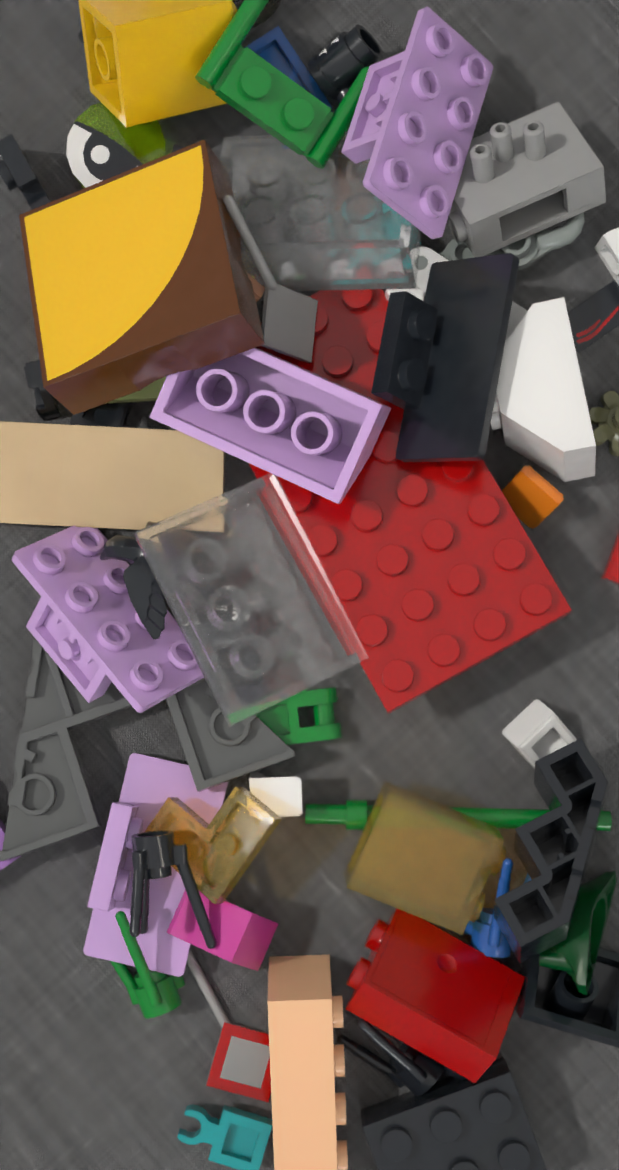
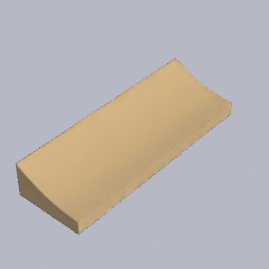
[0,421,226,534]

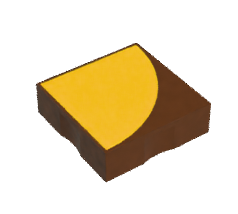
[19,139,265,415]

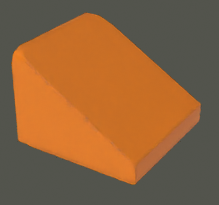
[502,465,564,529]

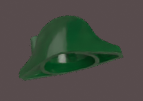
[539,871,617,995]

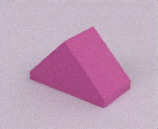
[167,889,278,971]

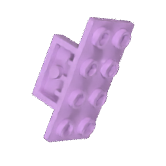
[341,7,493,239]
[12,525,214,713]
[83,753,228,977]

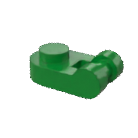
[251,687,342,745]

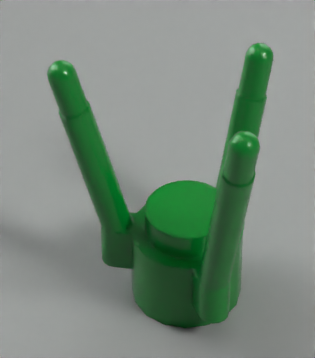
[110,911,186,1019]

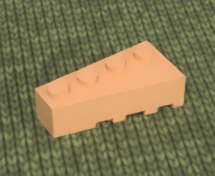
[267,954,348,1170]

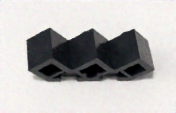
[494,738,608,963]

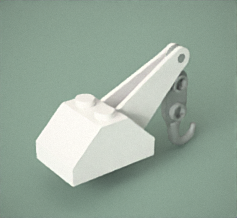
[403,212,596,482]

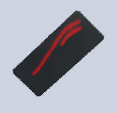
[568,280,619,353]

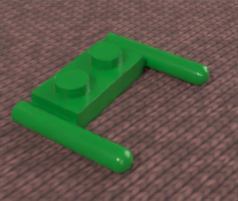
[195,0,369,169]

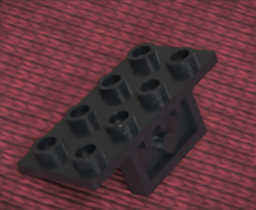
[371,253,520,462]

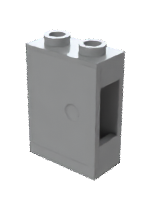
[447,101,606,257]

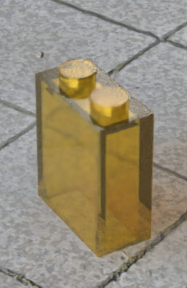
[344,781,506,935]

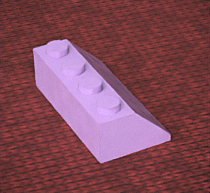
[149,348,391,504]

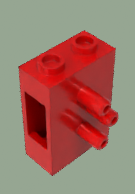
[345,905,526,1083]

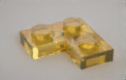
[145,787,282,904]

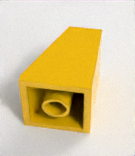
[78,0,237,128]

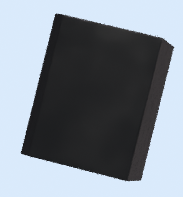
[514,948,619,1048]

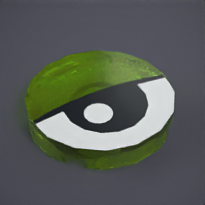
[66,102,167,188]

